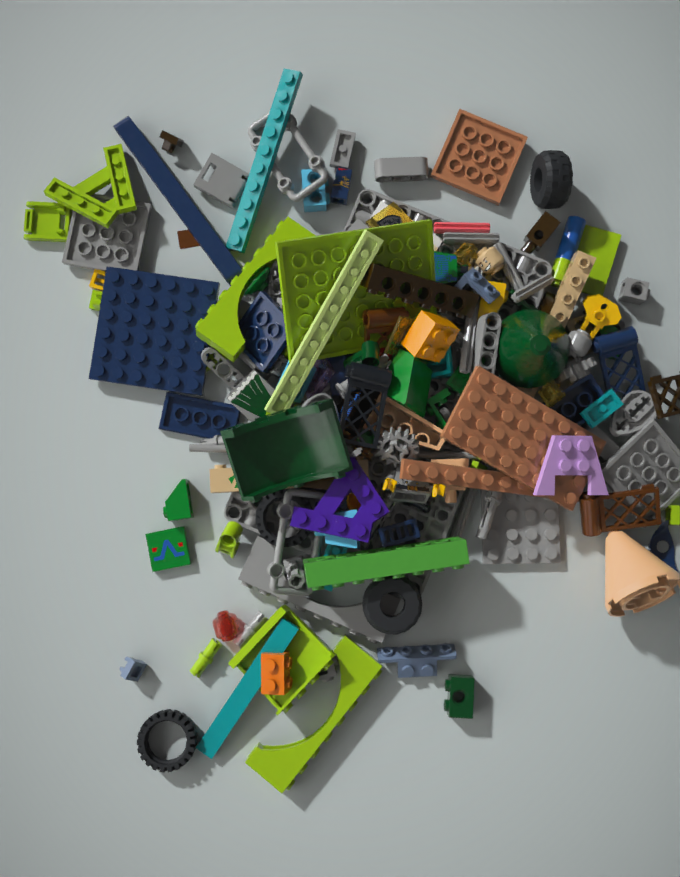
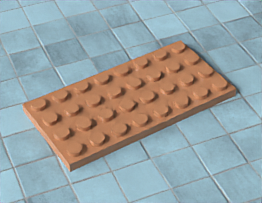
[440,366,606,511]

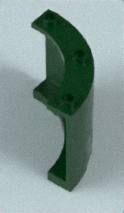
[220,399,353,503]

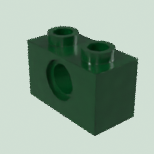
[444,674,475,719]

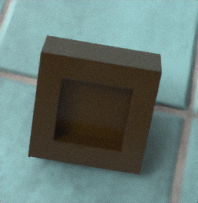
[159,130,184,153]

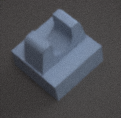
[120,657,147,682]

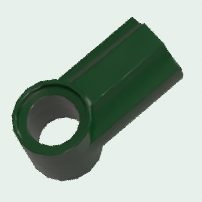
[343,341,380,369]

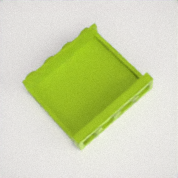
[228,604,335,716]

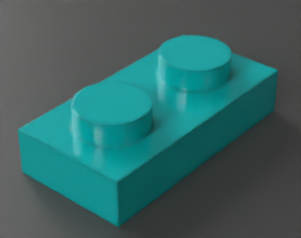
[579,389,624,429]

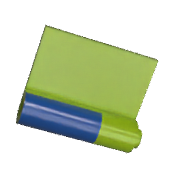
[551,216,621,296]

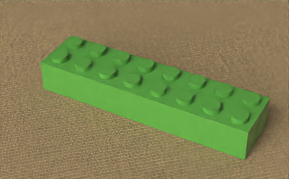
[303,536,470,591]

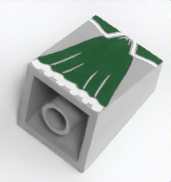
[226,368,275,422]

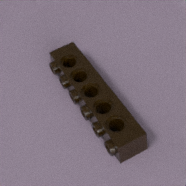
[360,263,480,319]

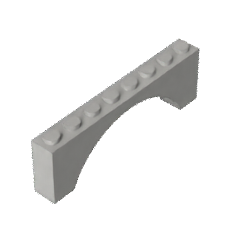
[238,536,401,644]

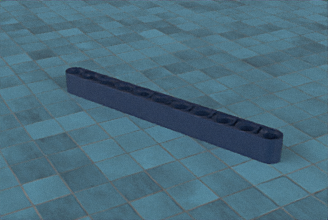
[113,116,243,286]

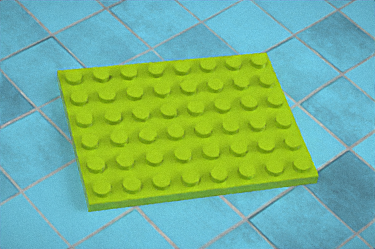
[275,219,437,363]

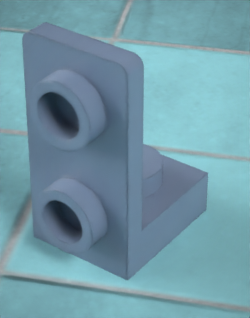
[454,267,500,304]

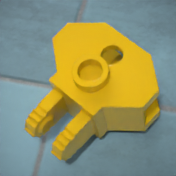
[579,294,622,340]

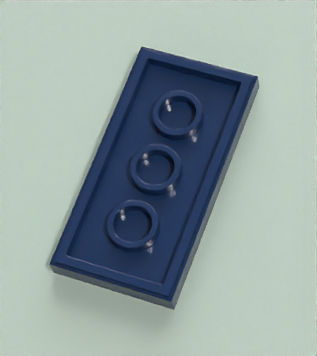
[158,392,241,439]

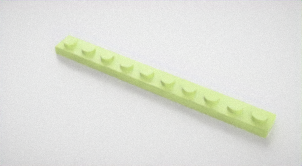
[265,230,384,414]

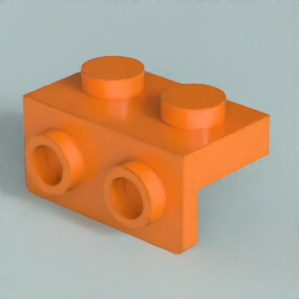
[261,651,293,695]

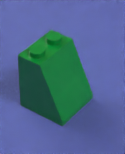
[387,349,432,418]

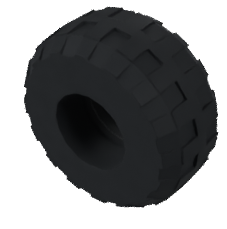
[530,150,573,209]
[362,576,422,635]

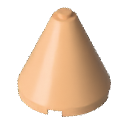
[605,530,680,617]

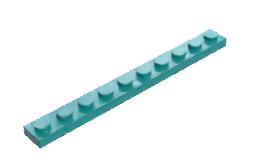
[226,68,303,254]

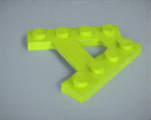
[43,144,137,228]

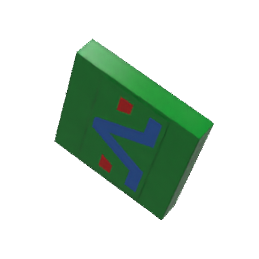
[145,526,191,572]

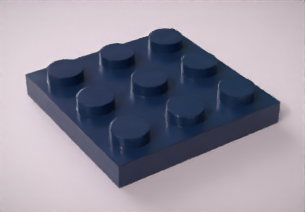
[239,291,287,373]

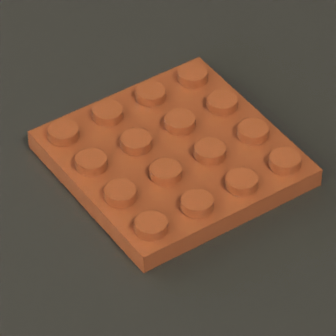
[430,109,528,206]

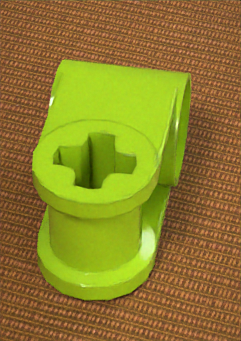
[215,521,243,559]

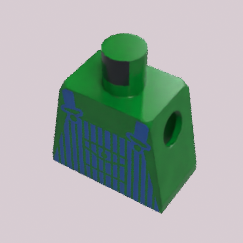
[434,251,468,286]

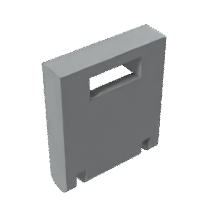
[193,153,249,209]

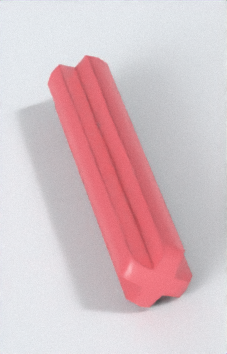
[433,222,490,234]

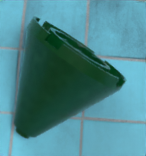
[495,310,570,388]

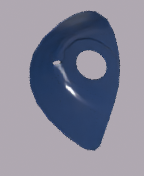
[648,520,679,573]

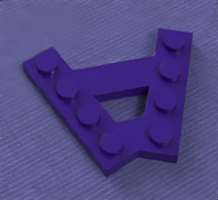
[290,457,390,543]

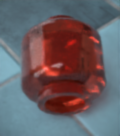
[212,610,240,642]

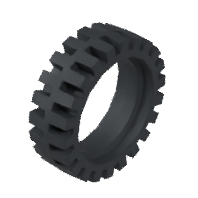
[255,489,313,547]
[137,709,198,772]

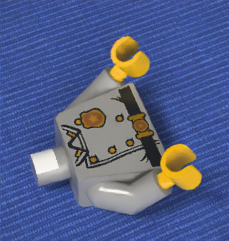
[383,459,445,504]

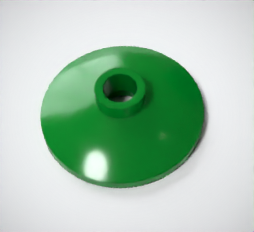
[244,267,270,297]

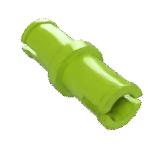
[190,638,222,678]

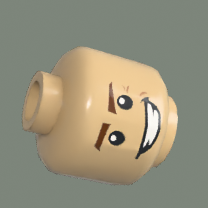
[476,246,505,276]

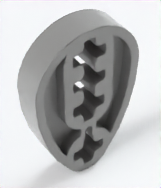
[609,390,657,437]

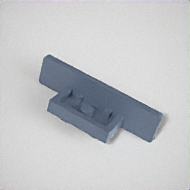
[377,643,457,678]

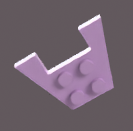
[533,435,609,496]

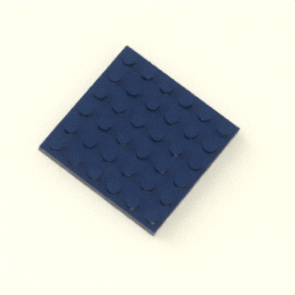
[89,266,220,396]

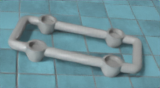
[248,113,328,202]
[267,488,325,596]

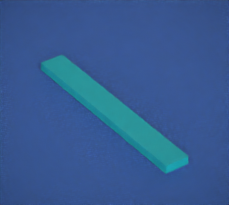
[196,617,299,759]

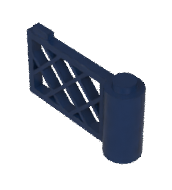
[592,326,646,400]

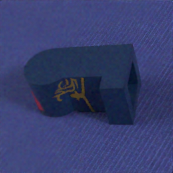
[330,167,352,206]

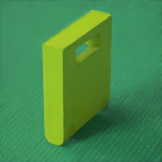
[23,201,73,242]

